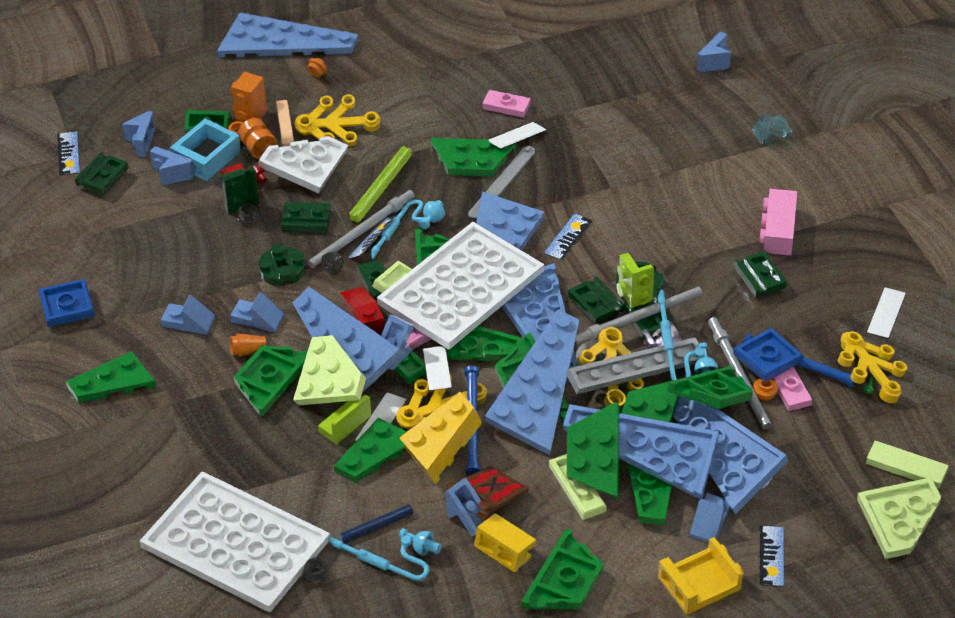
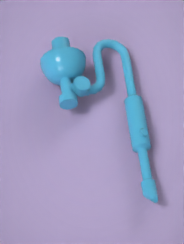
[371,200,445,259]
[658,290,719,381]
[328,528,441,581]

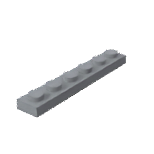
[566,338,701,394]

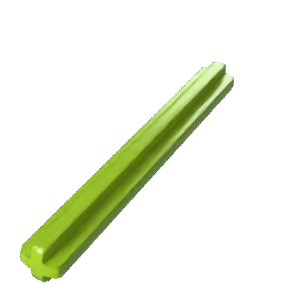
[349,146,412,223]

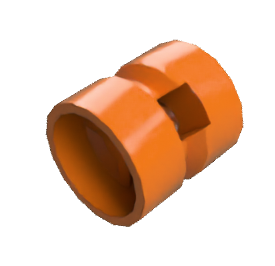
[238,118,278,159]

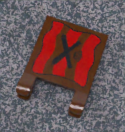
[445,465,529,521]

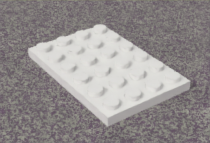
[377,222,544,350]
[140,472,330,613]

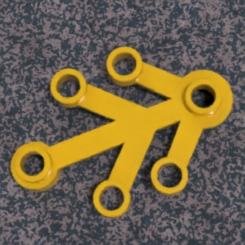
[294,94,380,147]
[579,327,644,409]
[838,331,907,403]
[396,373,487,430]

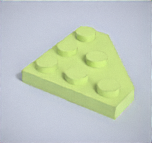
[293,335,366,405]
[857,478,941,559]

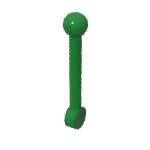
[864,357,883,394]

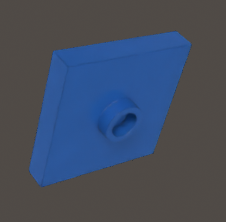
[38,279,95,327]
[733,328,804,382]

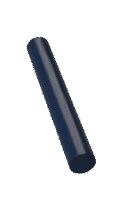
[339,504,413,543]

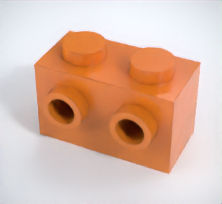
[231,72,267,122]

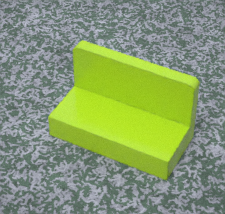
[318,394,371,444]

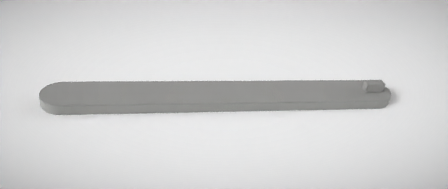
[468,146,535,219]

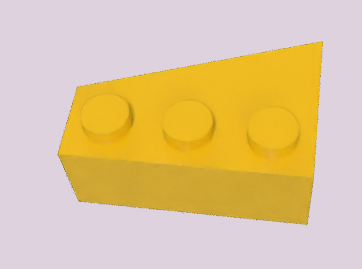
[400,392,482,485]

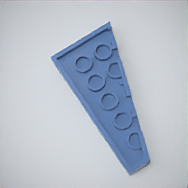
[217,13,358,58]
[476,192,544,251]
[501,263,577,383]
[292,287,405,393]
[484,309,579,456]
[674,396,789,515]
[563,404,719,499]

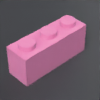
[759,189,797,255]

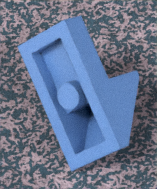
[697,32,731,72]
[122,111,155,157]
[150,146,195,185]
[230,292,284,333]
[161,295,215,335]
[381,315,414,370]
[445,477,491,536]
[690,493,731,543]

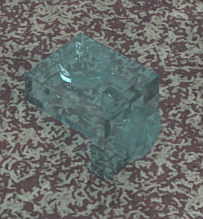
[752,113,792,144]

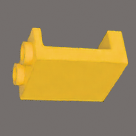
[658,537,744,615]

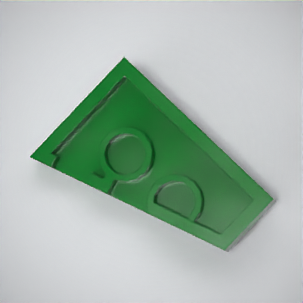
[445,326,523,361]
[66,351,156,403]
[334,418,406,483]
[627,463,673,526]

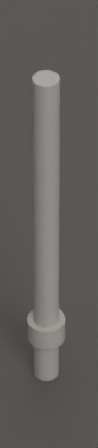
[308,190,415,269]
[574,287,702,345]
[708,317,772,430]

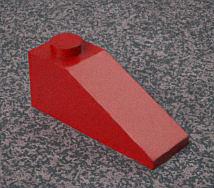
[340,287,384,336]

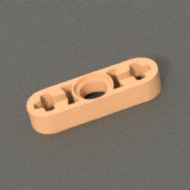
[276,100,294,147]

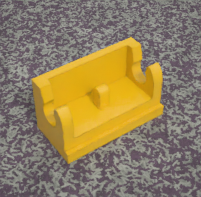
[474,513,536,573]

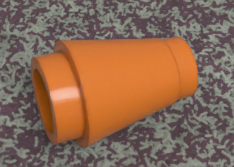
[230,333,266,358]

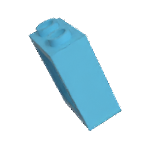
[170,119,241,181]

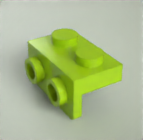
[616,253,654,308]

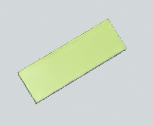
[866,441,949,489]
[549,454,606,520]

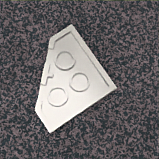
[258,136,348,193]

